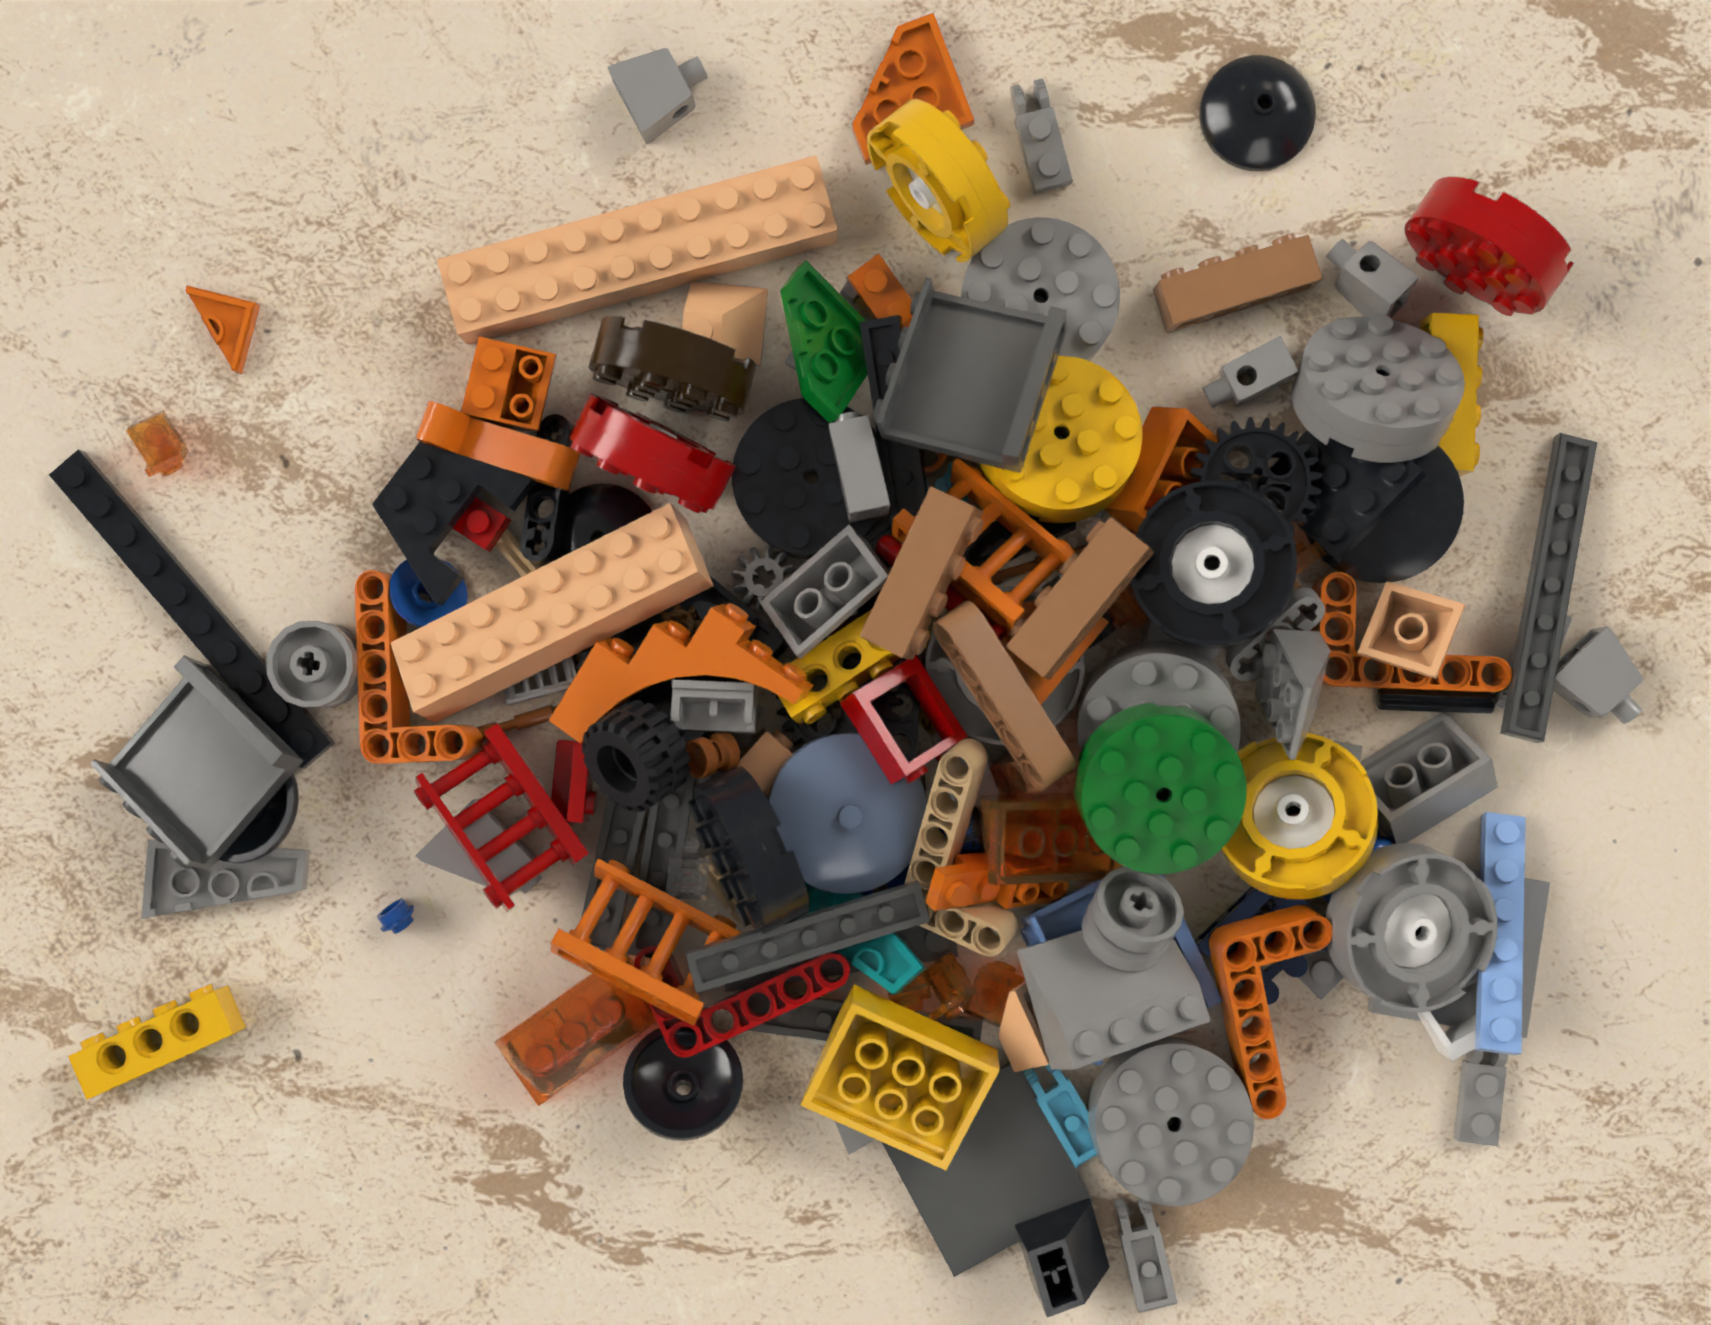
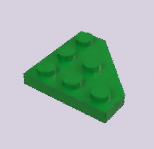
[780,260,868,423]

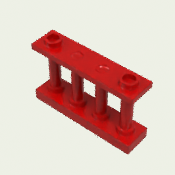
[413,723,589,912]

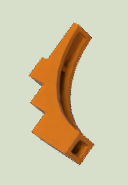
[549,603,813,743]

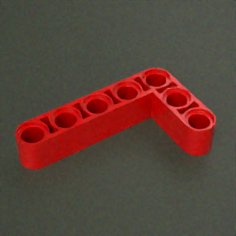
[634,944,851,1057]

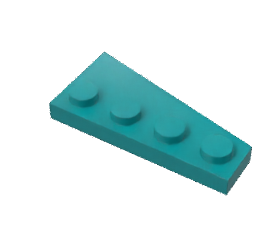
[805,882,926,995]

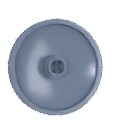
[768,733,927,894]

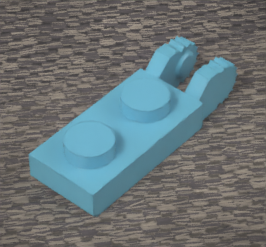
[1023,1064,1097,1168]

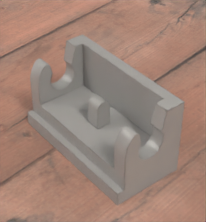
[671,680,758,733]

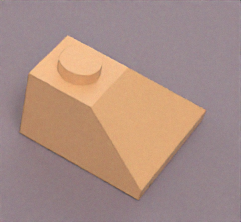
[682,281,768,366]
[1358,581,1465,679]
[998,981,1049,1072]

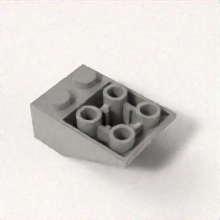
[1255,629,1330,759]

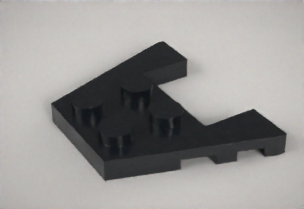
[372,442,536,606]

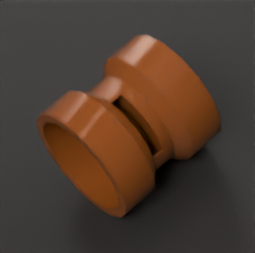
[685,732,740,779]

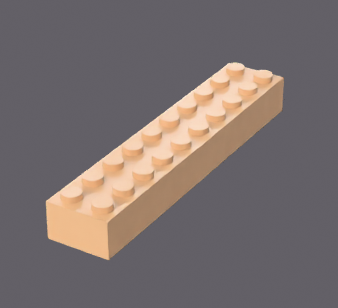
[437,155,838,345]

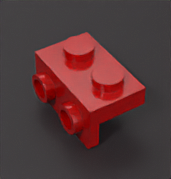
[551,740,597,823]

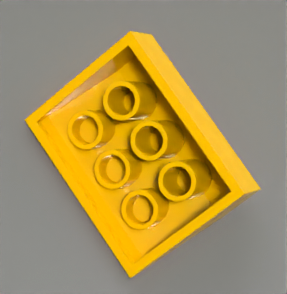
[800,984,1000,1170]

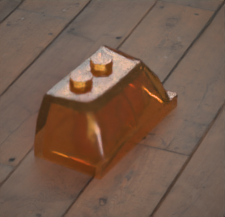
[981,793,1124,885]
[494,953,657,1106]

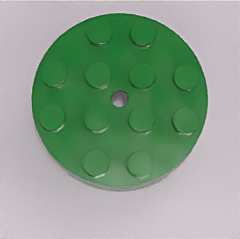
[1074,703,1247,874]

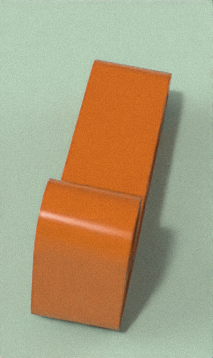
[415,401,581,491]

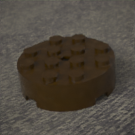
[588,316,757,422]

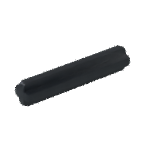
[1376,689,1495,714]

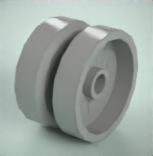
[266,621,358,708]
[1081,866,1184,972]

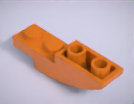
[845,253,913,327]
[925,853,1074,911]

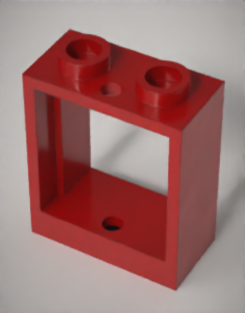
[840,655,968,785]

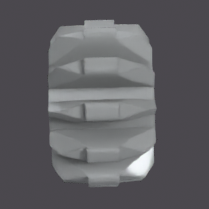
[731,545,796,612]

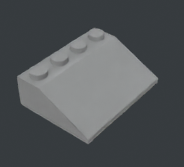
[1017,930,1211,1070]

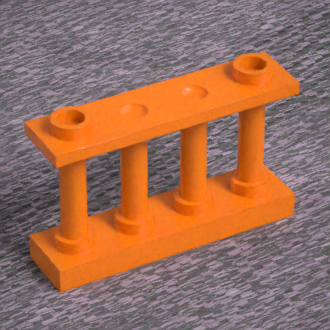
[891,458,1075,636]
[551,859,742,1026]

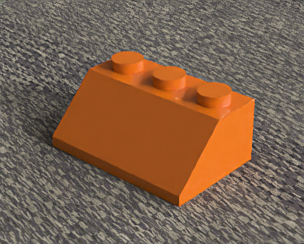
[1104,406,1218,532]

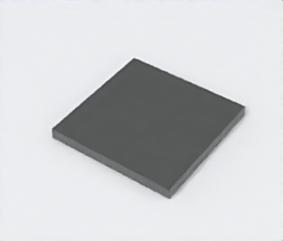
[882,1062,1093,1277]

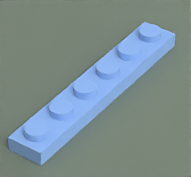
[1475,812,1526,1055]

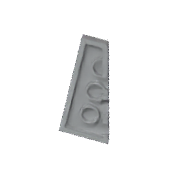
[141,839,310,919]

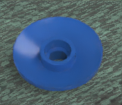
[389,559,468,628]

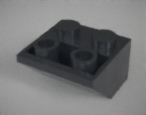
[1015,1198,1110,1318]

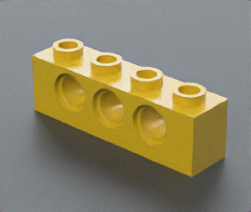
[777,609,931,725]
[68,983,246,1100]

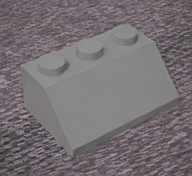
[760,524,890,659]
[1360,712,1498,844]

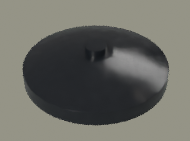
[1306,446,1464,583]

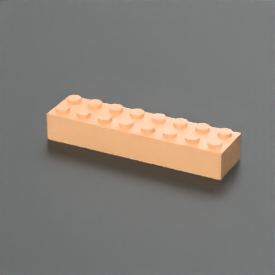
[390,503,714,723]

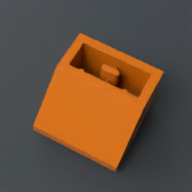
[461,336,557,432]

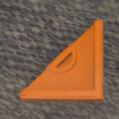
[185,286,260,374]

